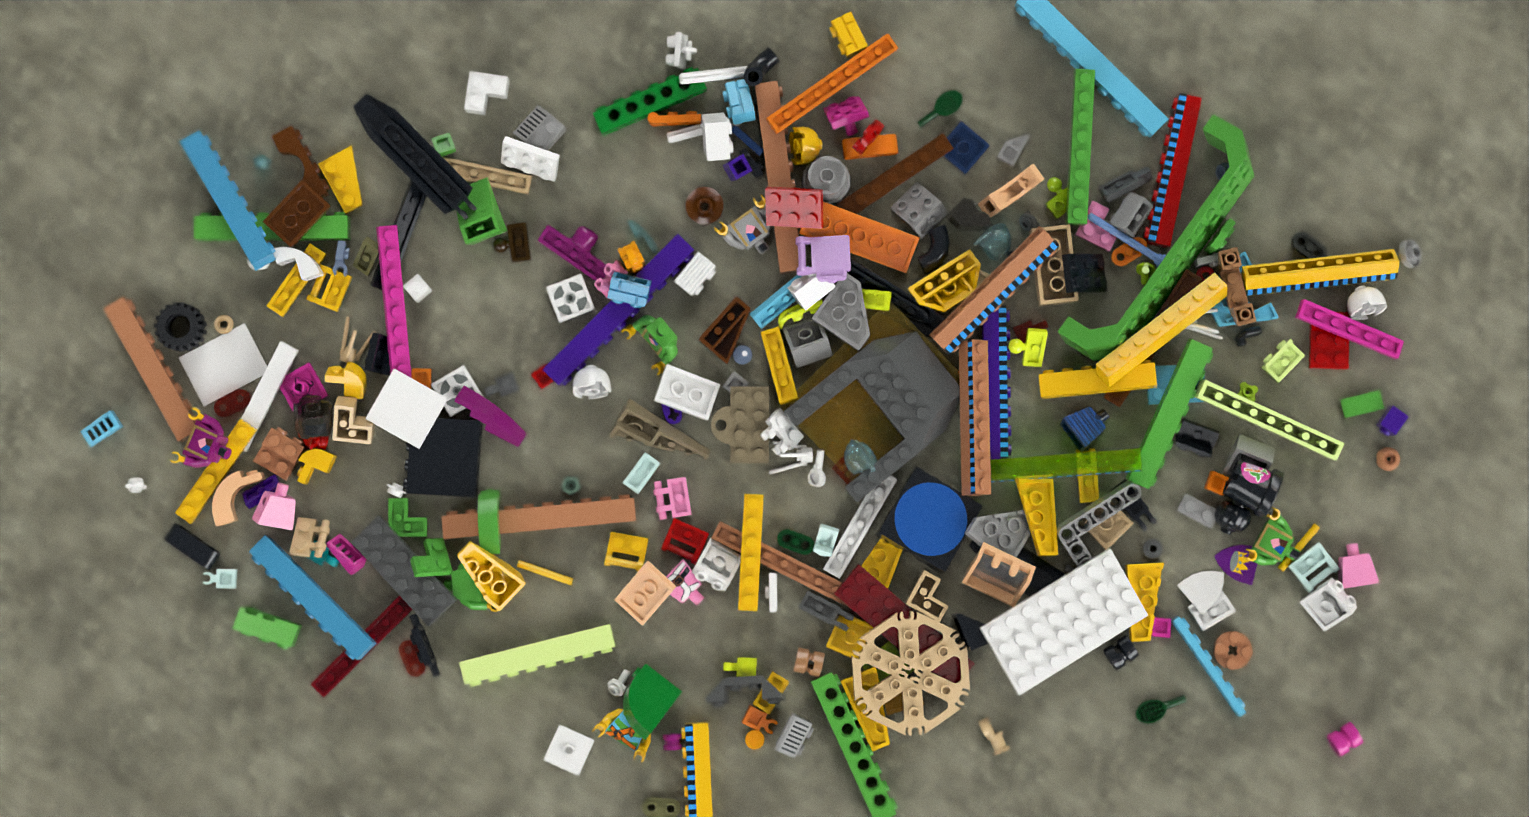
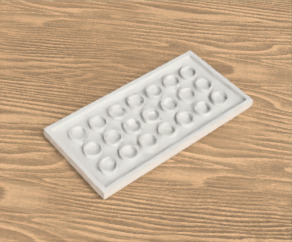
[980,549,1148,696]

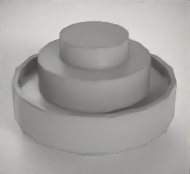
[1397,239,1421,268]

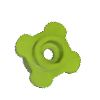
[1237,382,1258,402]

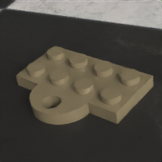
[711,386,769,463]

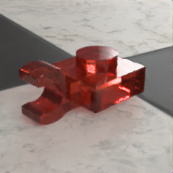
[1013,320,1049,343]

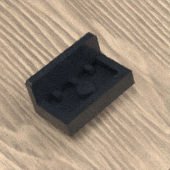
[364,332,391,376]
[1175,418,1220,458]

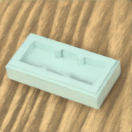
[623,452,661,494]

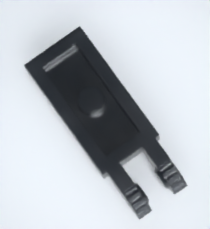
[1110,479,1157,532]

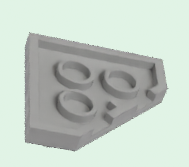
[812,273,870,351]
[964,510,1031,568]

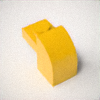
[325,362,367,399]
[297,449,337,485]

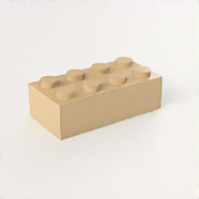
[1030,224,1079,307]

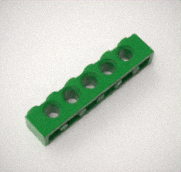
[593,67,707,137]

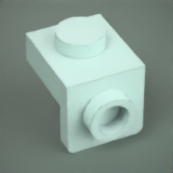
[813,524,839,557]

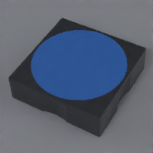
[875,466,983,574]

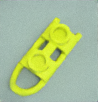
[778,299,823,329]

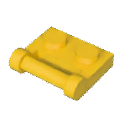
[306,264,352,312]
[604,531,649,572]

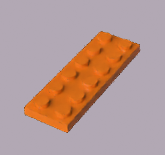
[799,202,920,273]

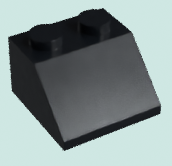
[952,613,988,651]

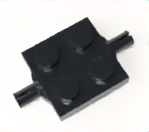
[409,614,441,677]

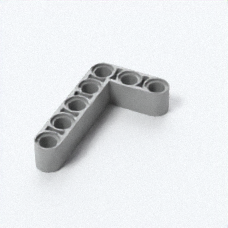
[1057,481,1141,567]

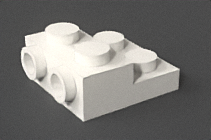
[691,538,741,591]
[1300,577,1357,632]

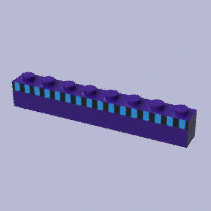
[982,306,1012,460]

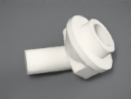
[608,669,631,696]

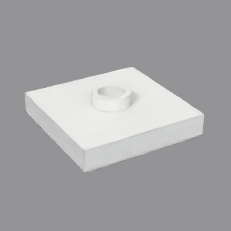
[765,573,777,612]
[544,724,595,776]

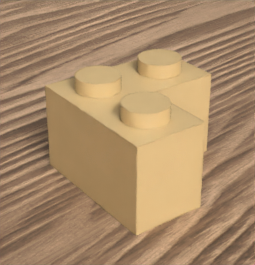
[332,396,375,444]
[905,570,949,623]

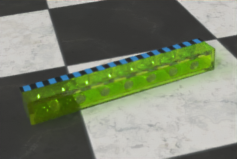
[990,448,1142,482]

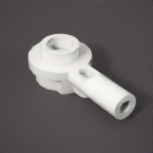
[808,449,826,487]

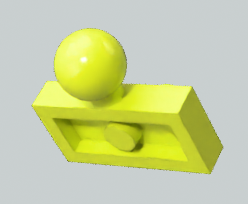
[1008,328,1048,367]

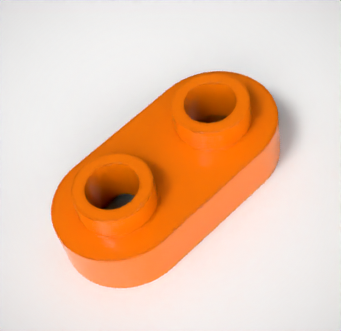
[1111,237,1147,267]

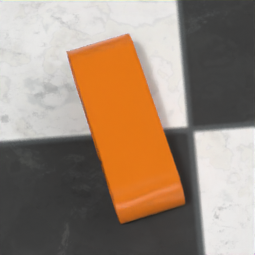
[842,134,899,160]

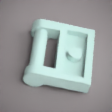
[1288,542,1340,593]

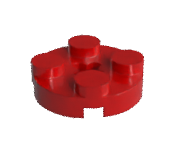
[852,119,885,155]

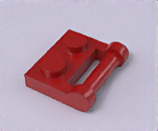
[660,518,709,565]

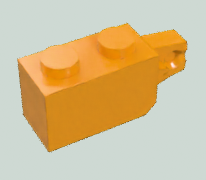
[617,241,646,274]

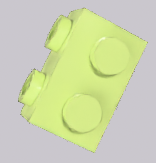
[1261,339,1305,383]

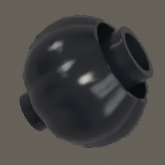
[1215,499,1251,535]

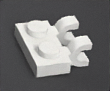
[760,408,804,455]

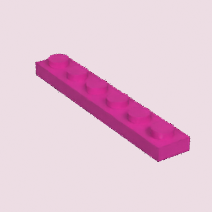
[1295,299,1404,359]

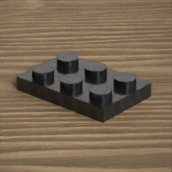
[1062,254,1107,293]

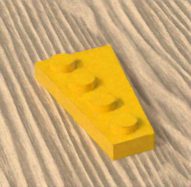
[1015,479,1058,556]

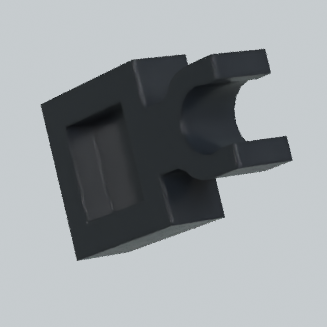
[739,148,764,181]

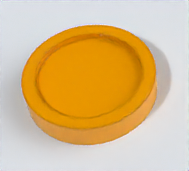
[745,730,764,749]

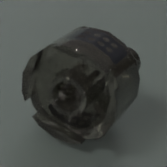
[293,395,333,439]

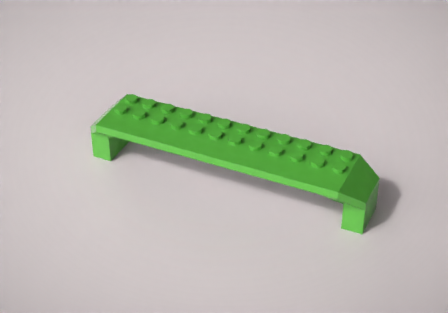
[1058,114,1255,361]

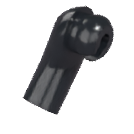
[1235,326,1262,347]

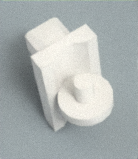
[666,32,697,70]

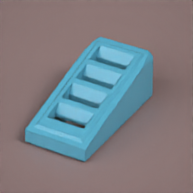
[80,410,124,447]

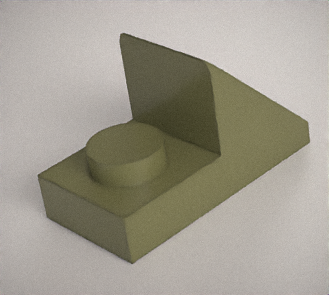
[352,236,379,276]

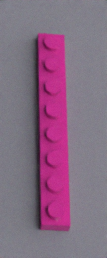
[376,225,412,378]

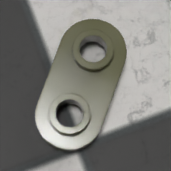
[642,797,681,817]

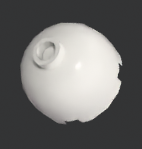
[1347,285,1387,321]
[573,365,611,399]

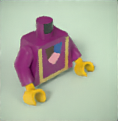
[170,407,232,468]

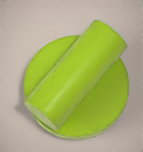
[1136,262,1155,285]

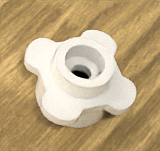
[125,478,147,493]
[387,482,406,498]

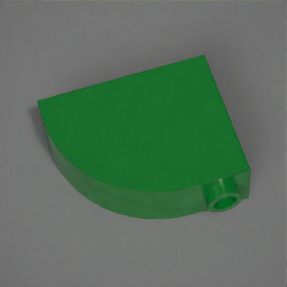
[623,663,682,740]

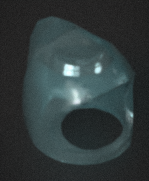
[973,223,1012,262]
[844,439,877,475]

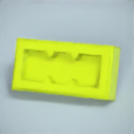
[862,289,892,311]

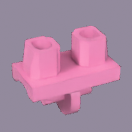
[594,260,628,299]

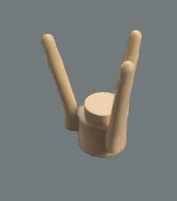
[339,317,376,363]

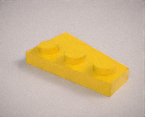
[318,146,363,214]

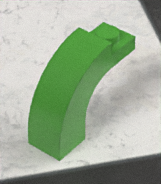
[478,489,501,554]

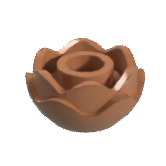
[1376,447,1400,471]

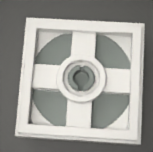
[546,274,595,323]
[431,365,483,417]

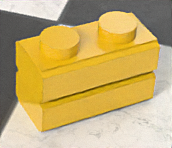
[829,12,868,58]

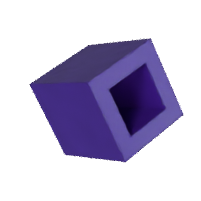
[722,154,753,182]
[1376,405,1409,436]

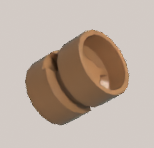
[793,647,825,677]

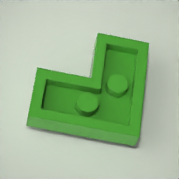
[1204,218,1236,255]
[388,498,428,537]
[410,538,453,577]

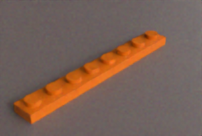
[766,33,899,135]

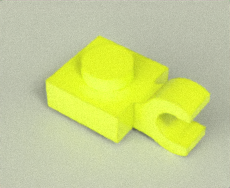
[723,657,757,677]

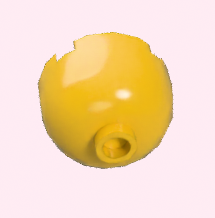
[788,127,822,165]

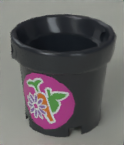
[1222,459,1284,518]

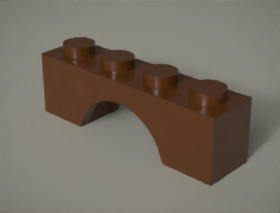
[271,125,330,199]

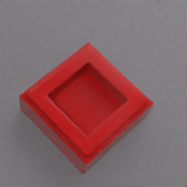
[531,364,554,390]

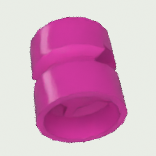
[1326,722,1364,757]

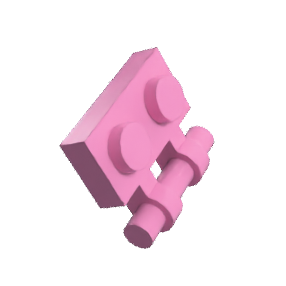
[653,477,692,520]

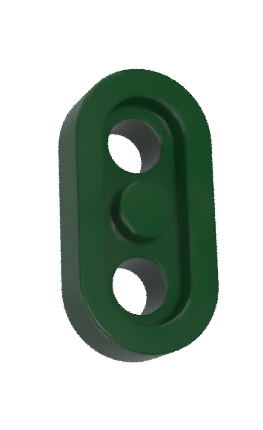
[777,529,814,555]

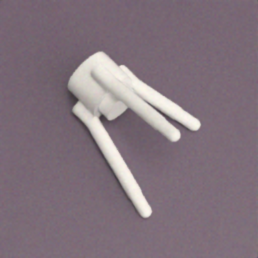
[1185,308,1223,340]
[769,440,813,474]

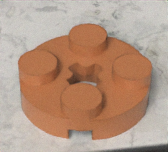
[1213,631,1253,670]

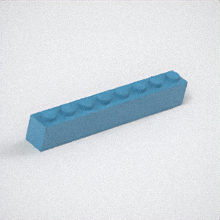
[179,130,276,271]
[249,535,377,660]

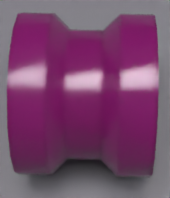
[663,733,682,750]

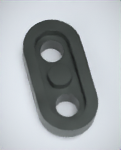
[1291,232,1327,259]

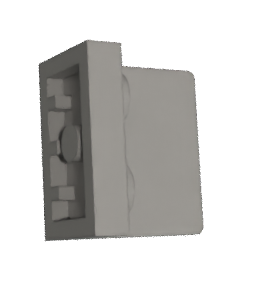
[891,182,948,239]

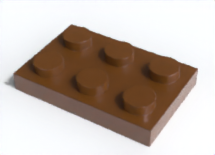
[263,180,331,248]

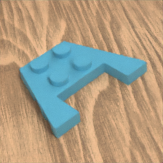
[1211,251,1279,327]

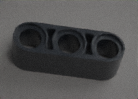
[164,523,221,570]

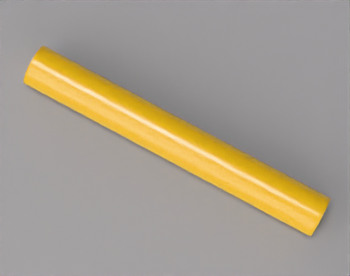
[1278,523,1320,572]
[517,560,574,585]

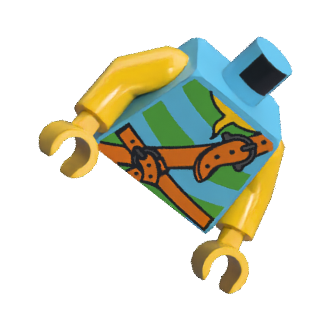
[592,708,651,763]

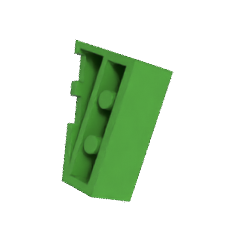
[232,606,302,650]

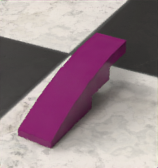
[454,386,527,447]

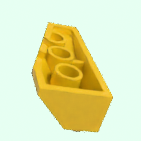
[457,541,526,611]

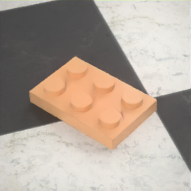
[614,561,677,626]

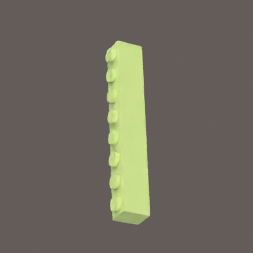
[1195,379,1345,461]
[459,624,616,687]

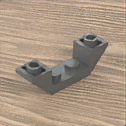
[706,675,785,708]

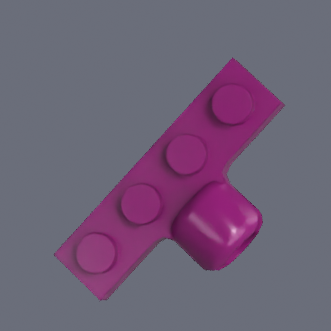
[537,224,606,281]

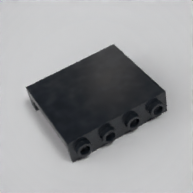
[403,418,483,498]

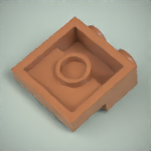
[253,427,307,481]

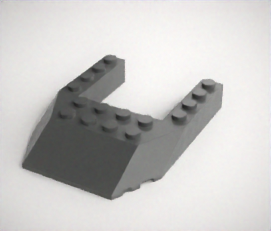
[784,331,960,502]

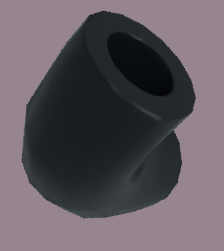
[744,47,780,86]
[918,225,950,274]

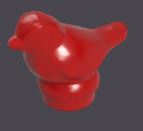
[298,428,329,450]

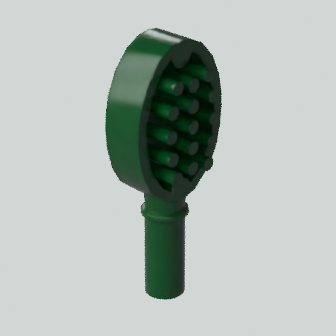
[917,90,963,128]
[1135,695,1187,724]

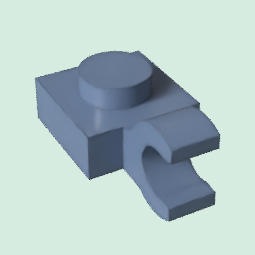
[333,240,350,277]

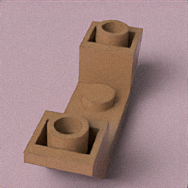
[1218,247,1257,326]

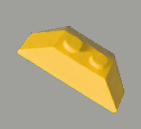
[908,249,981,312]

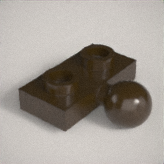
[493,222,532,263]

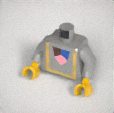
[714,194,771,255]

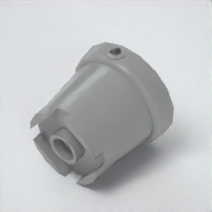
[802,156,851,205]

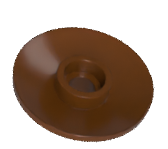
[686,187,724,225]

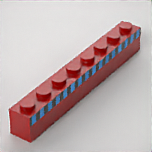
[1143,93,1202,248]

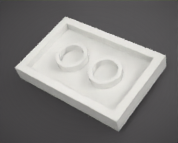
[501,136,560,182]
[653,364,720,421]

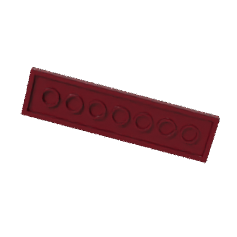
[834,564,975,683]

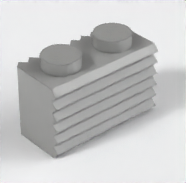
[1109,192,1153,237]

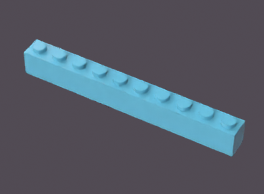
[1014,0,1168,138]

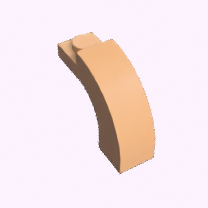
[978,164,1044,220]
[212,470,266,526]

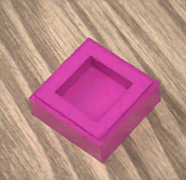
[1151,617,1172,638]

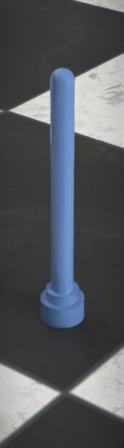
[1088,213,1166,268]

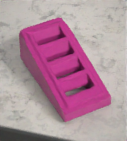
[326,534,367,575]

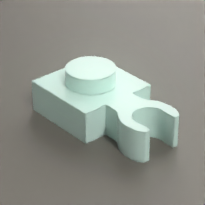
[203,569,237,589]

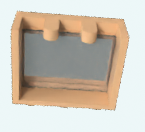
[962,542,1036,607]

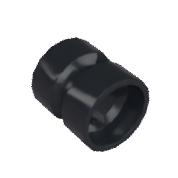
[1103,635,1139,671]

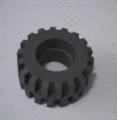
[154,302,207,352]

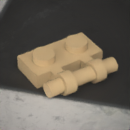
[289,517,330,558]

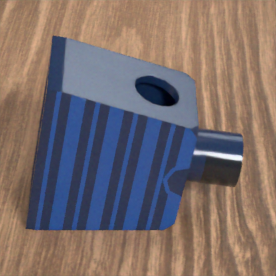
[1060,407,1109,453]

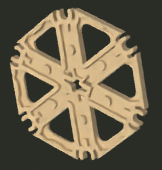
[851,611,970,736]

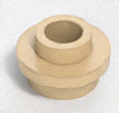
[214,315,234,334]

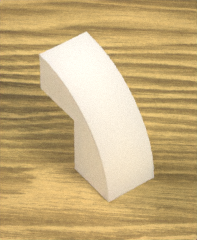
[273,247,324,281]

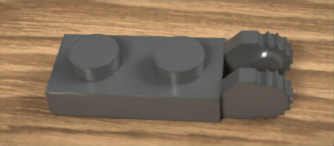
[798,591,854,632]

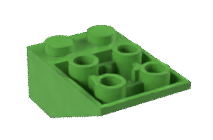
[457,177,507,245]

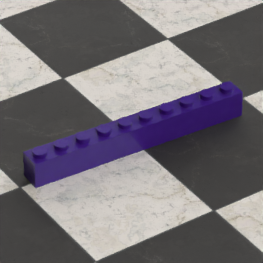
[542,234,695,387]

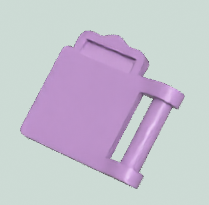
[795,235,851,284]

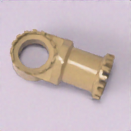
[978,717,1010,755]

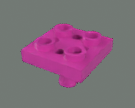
[823,96,869,136]
[280,362,329,415]

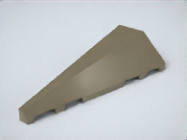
[609,398,711,460]

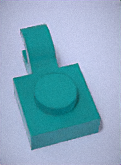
[306,540,339,567]

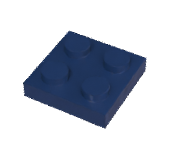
[943,121,990,175]

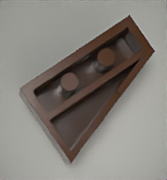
[698,296,751,366]

